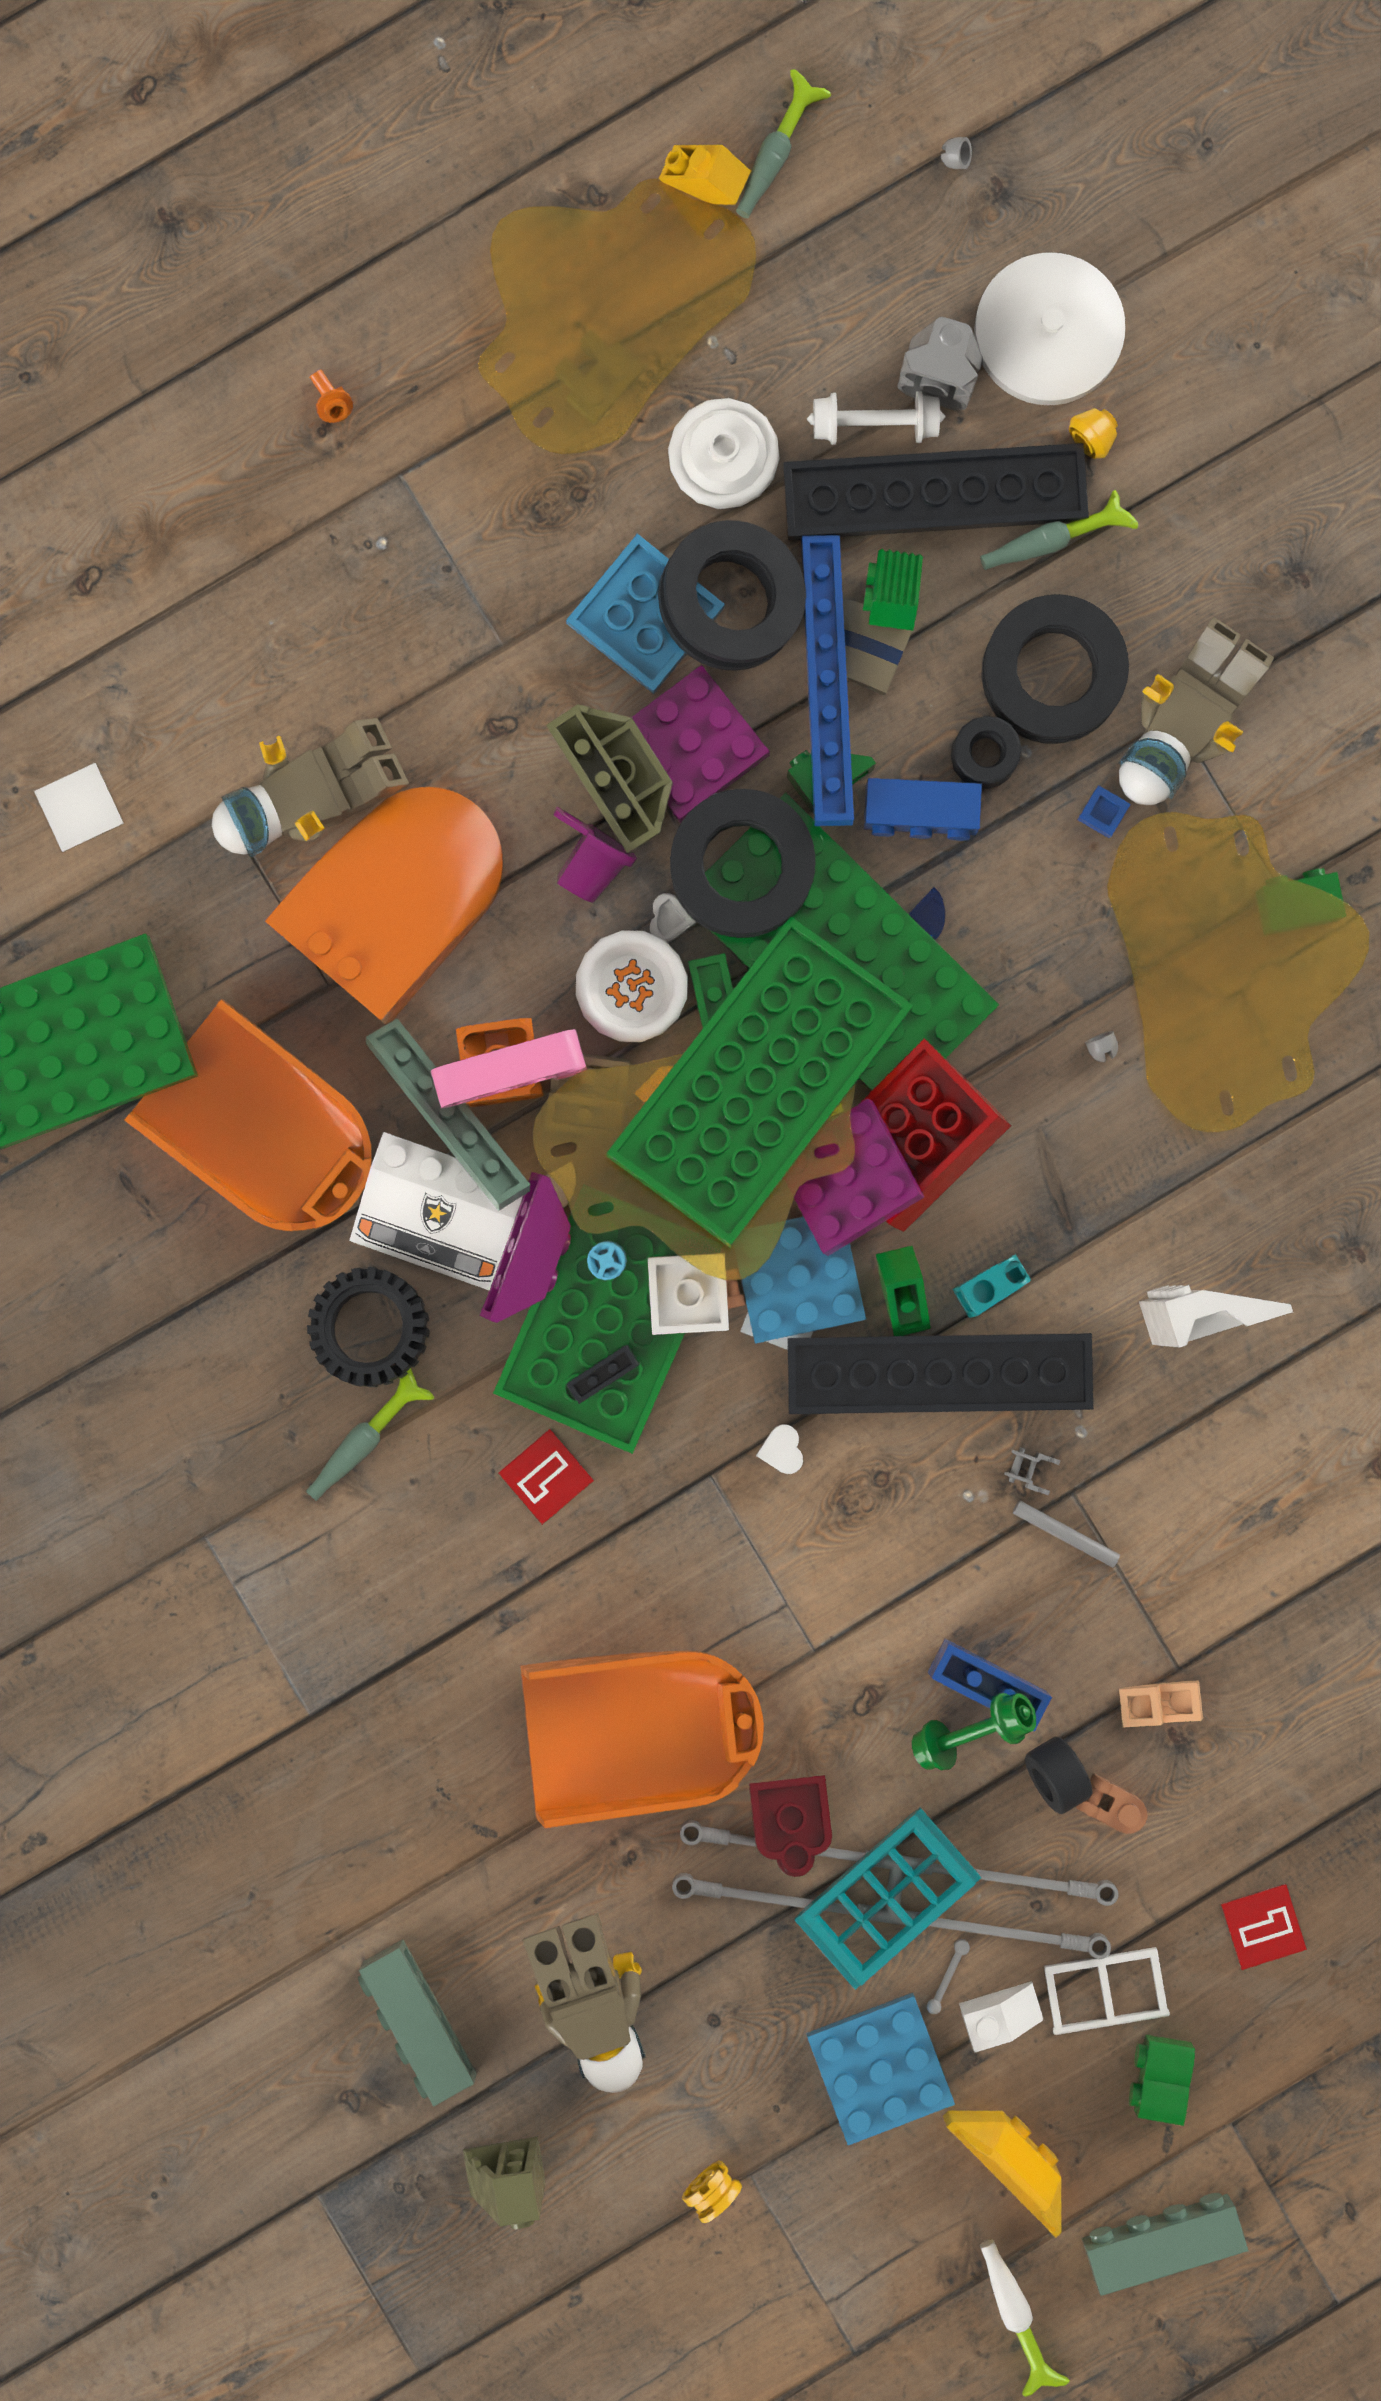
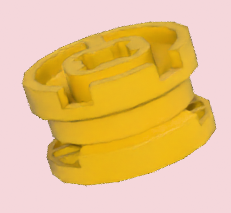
[682,2160,742,2223]

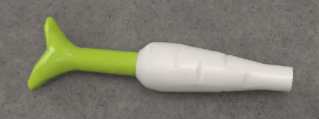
[980,2240,1070,2397]

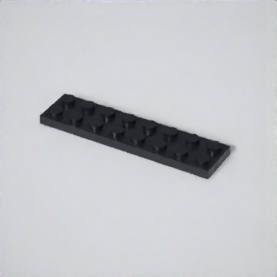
[783,443,1089,540]
[787,1333,1094,1414]

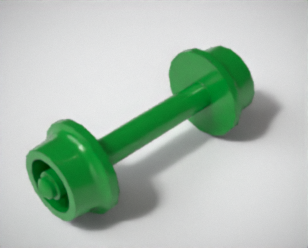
[912,1693,1036,1771]

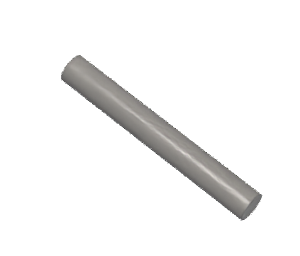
[1012,1500,1120,1568]

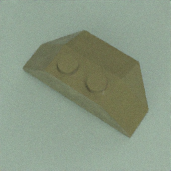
[546,704,673,854]

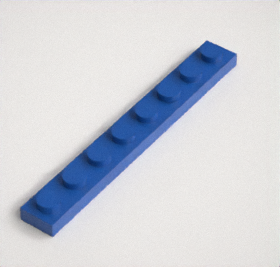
[801,535,854,826]

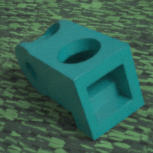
[952,1254,1031,1318]

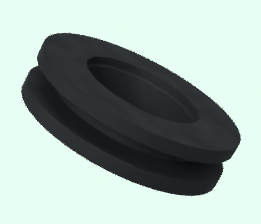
[658,520,806,671]
[982,594,1129,744]
[670,789,816,938]

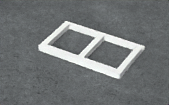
[1044,1947,1170,2035]

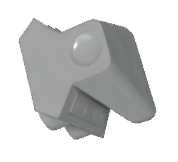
[897,317,983,411]

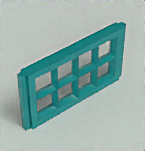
[794,1807,982,1990]

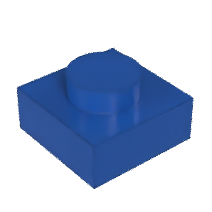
[1077,785,1131,839]

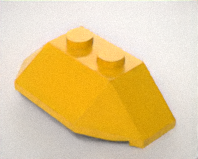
[943,2111,1061,2238]

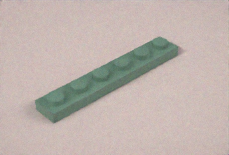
[366,1019,530,1211]

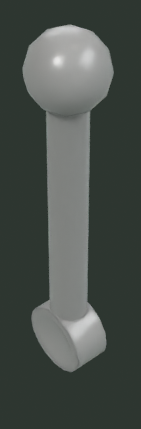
[926,1939,970,2014]

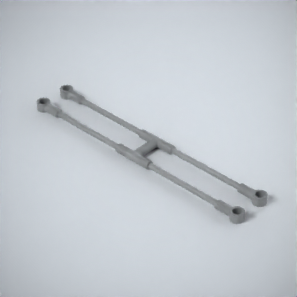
[672,1820,1118,1959]

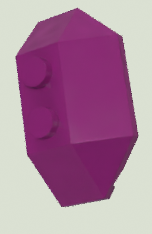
[479,1172,571,1323]

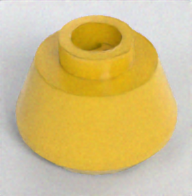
[1069,408,1118,459]

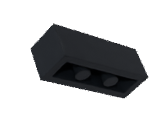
[566,1343,640,1404]

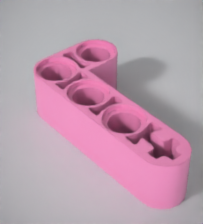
[431,1029,587,1108]

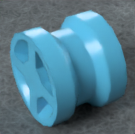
[587,1241,627,1280]

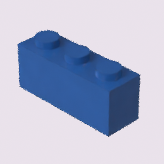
[863,778,982,841]
[928,1639,1052,1732]

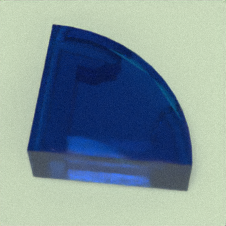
[909,887,946,941]

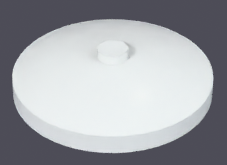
[974,253,1125,405]

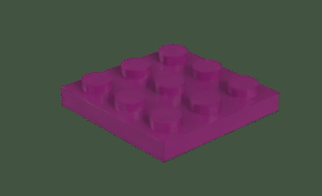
[631,665,770,823]
[784,1099,924,1256]

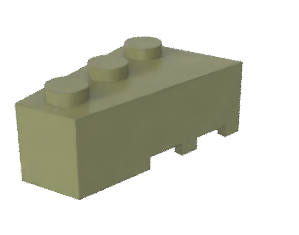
[463,2136,546,2229]

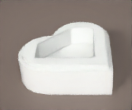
[650,893,696,943]
[756,1424,803,1474]

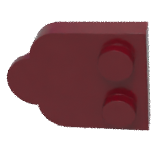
[748,1775,832,1877]

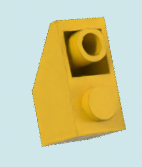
[659,145,751,205]

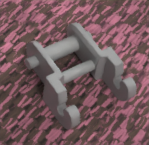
[1004,1447,1061,1496]

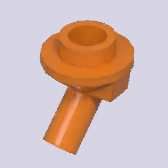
[309,369,353,423]

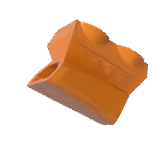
[456,1018,544,1107]

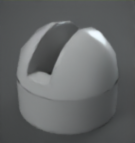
[941,137,972,169]
[1085,1031,1118,1062]

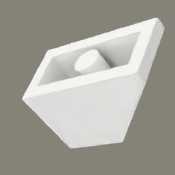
[959,1981,1044,2052]

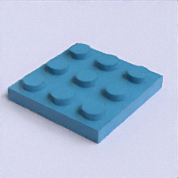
[566,534,725,694]
[733,1217,866,1343]
[806,1993,955,2145]

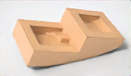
[1119,1680,1203,1727]

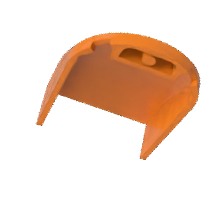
[265,787,503,1025]
[124,999,372,1231]
[520,1650,764,1828]

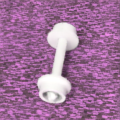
[807,391,946,445]

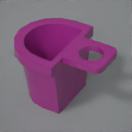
[553,806,637,903]

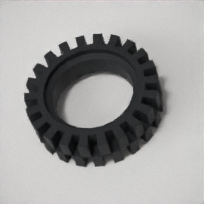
[307,1267,430,1387]

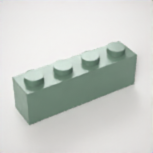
[358,1939,477,2107]
[1082,2193,1249,2296]

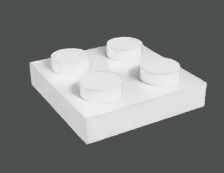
[648,1253,729,1335]

